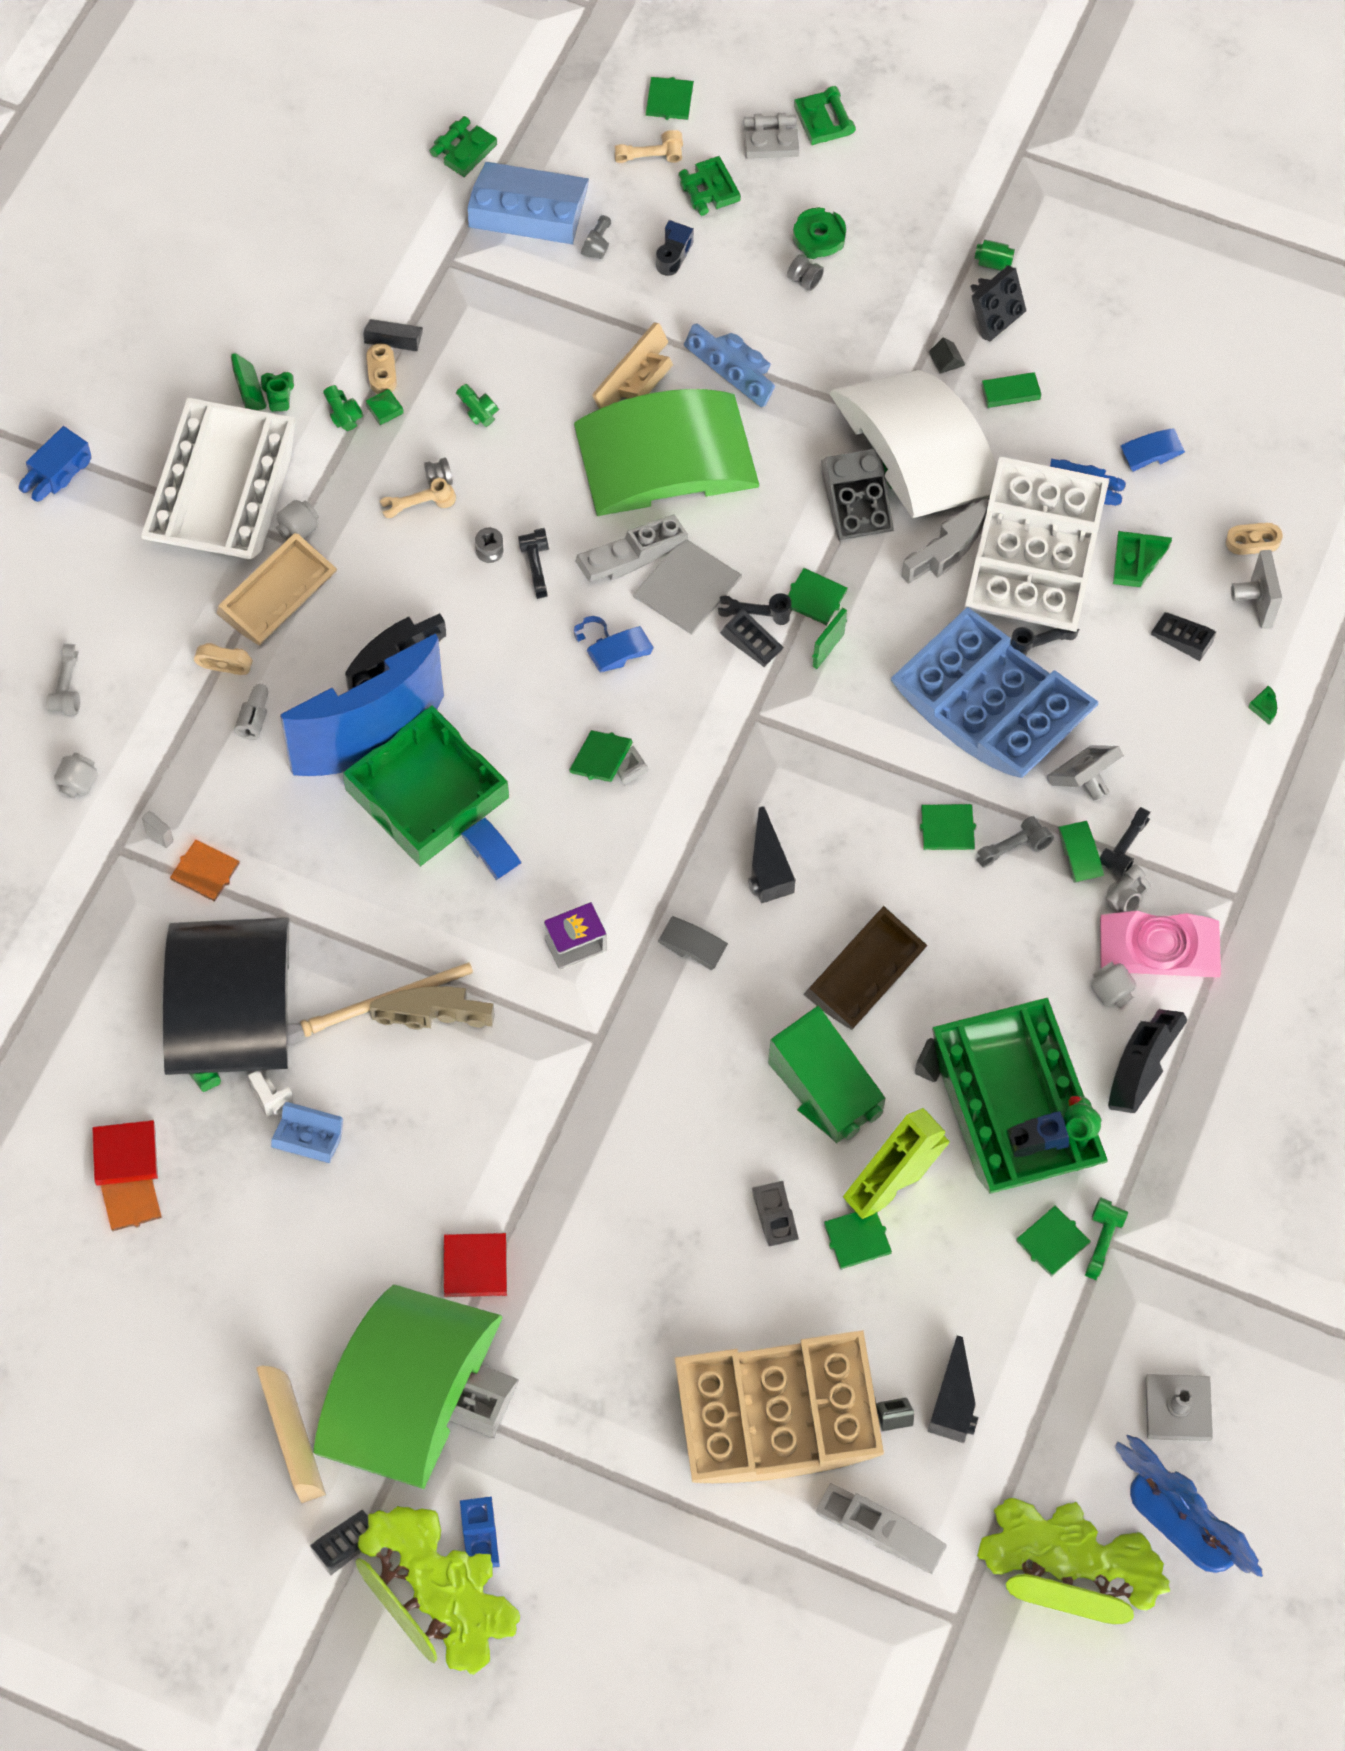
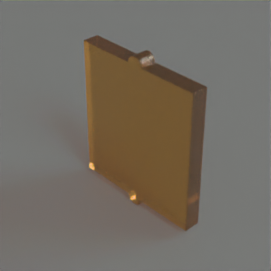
[170,839,240,902]
[101,1179,162,1232]

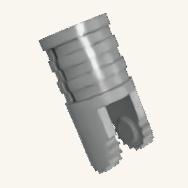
[234,683,269,740]

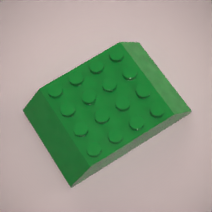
[932,997,1108,1194]

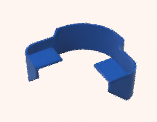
[574,616,609,642]

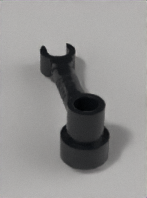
[518,527,549,599]
[718,593,792,625]
[1010,627,1080,656]
[1100,807,1151,879]

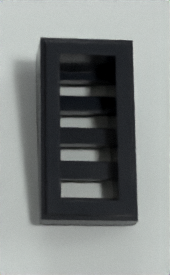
[720,609,784,667]
[1151,612,1216,661]
[310,1509,369,1576]

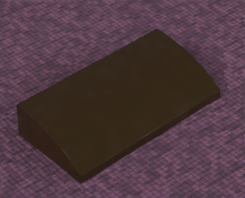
[803,906,928,1030]

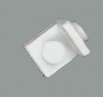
[248,1070,294,1117]

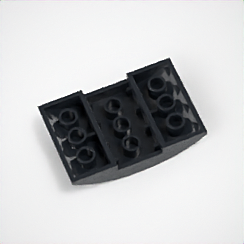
[163,917,290,1075]

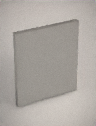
[633,539,742,635]

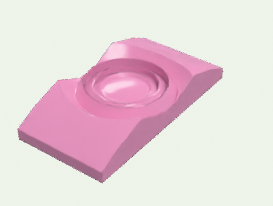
[1100,911,1221,977]

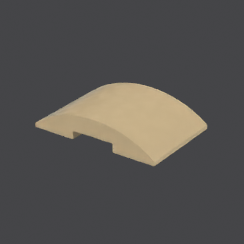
[675,1330,884,1483]

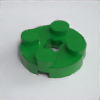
[793,207,847,259]

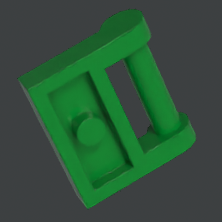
[794,86,856,145]

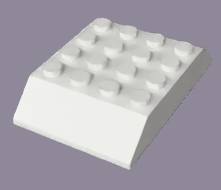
[141,398,295,560]

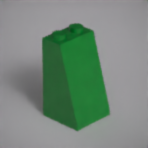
[768,1006,886,1144]

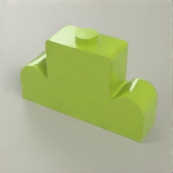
[842,1108,950,1219]

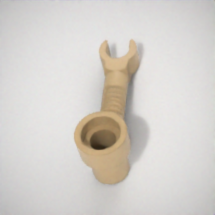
[615,130,683,163]
[380,478,456,518]

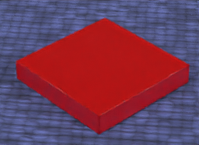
[92,1120,158,1186]
[444,1233,507,1297]

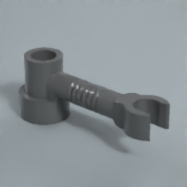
[976,816,1054,868]

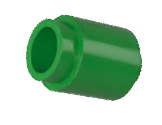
[974,239,1015,271]

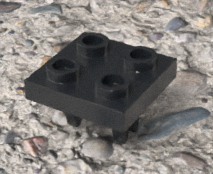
[970,265,1027,341]

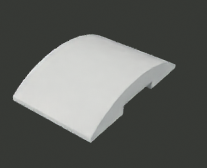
[830,370,997,518]
[965,456,1109,632]

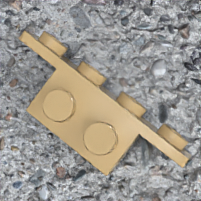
[592,322,673,409]

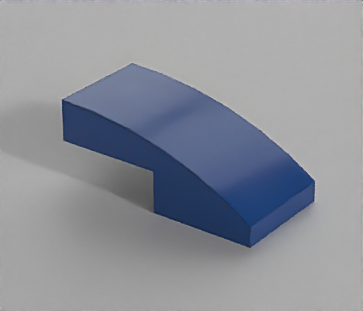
[1120,428,1185,472]
[587,626,654,673]
[461,817,522,880]
[460,1496,500,1568]

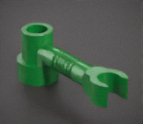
[1085,1197,1128,1280]

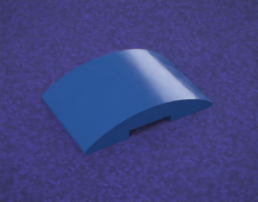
[280,634,444,776]

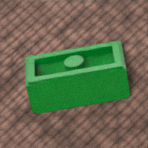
[230,353,267,411]

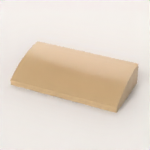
[217,533,337,645]
[256,1365,326,1503]

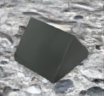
[929,337,965,374]
[877,1397,914,1431]

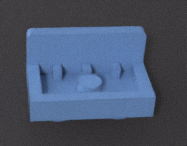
[271,1102,343,1163]

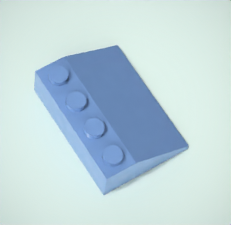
[468,162,589,245]

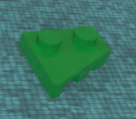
[1113,531,1172,588]

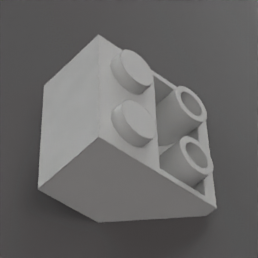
[449,1365,519,1438]

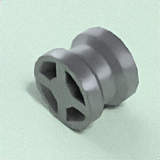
[424,457,453,488]
[475,527,504,563]

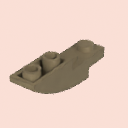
[370,986,494,1030]

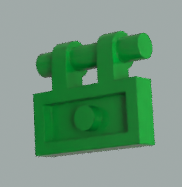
[429,116,498,178]
[678,156,741,216]

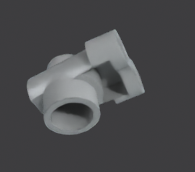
[1105,864,1151,913]

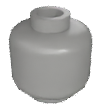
[276,500,319,540]
[54,753,98,798]
[1091,962,1136,1007]

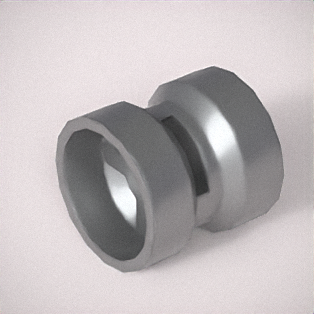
[787,254,824,291]

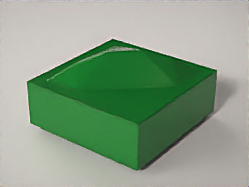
[366,389,404,425]

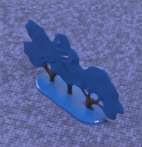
[1115,1435,1263,1577]

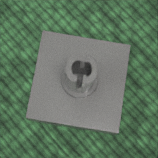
[1231,550,1282,628]
[1047,745,1124,800]
[1145,1374,1213,1441]

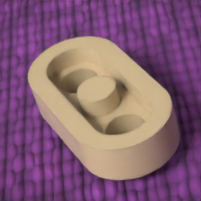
[366,344,397,394]
[1226,523,1283,555]
[194,643,253,675]

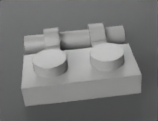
[744,113,799,159]

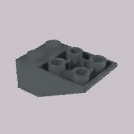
[821,449,894,540]

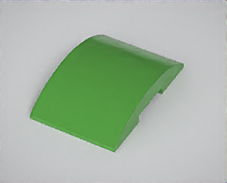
[574,389,759,516]
[313,1284,503,1489]

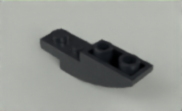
[345,613,446,690]
[1108,1009,1188,1113]

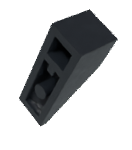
[748,806,796,904]
[928,1335,979,1443]

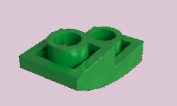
[1058,820,1104,883]

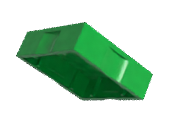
[343,705,509,867]

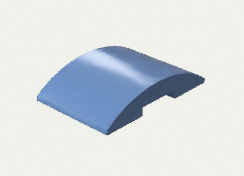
[891,607,1099,778]

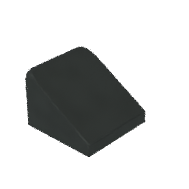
[915,1038,940,1082]

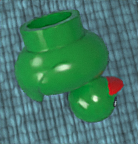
[1063,1096,1102,1141]

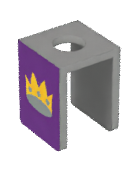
[544,902,607,969]

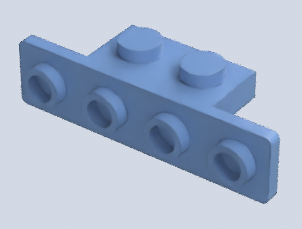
[684,323,775,407]

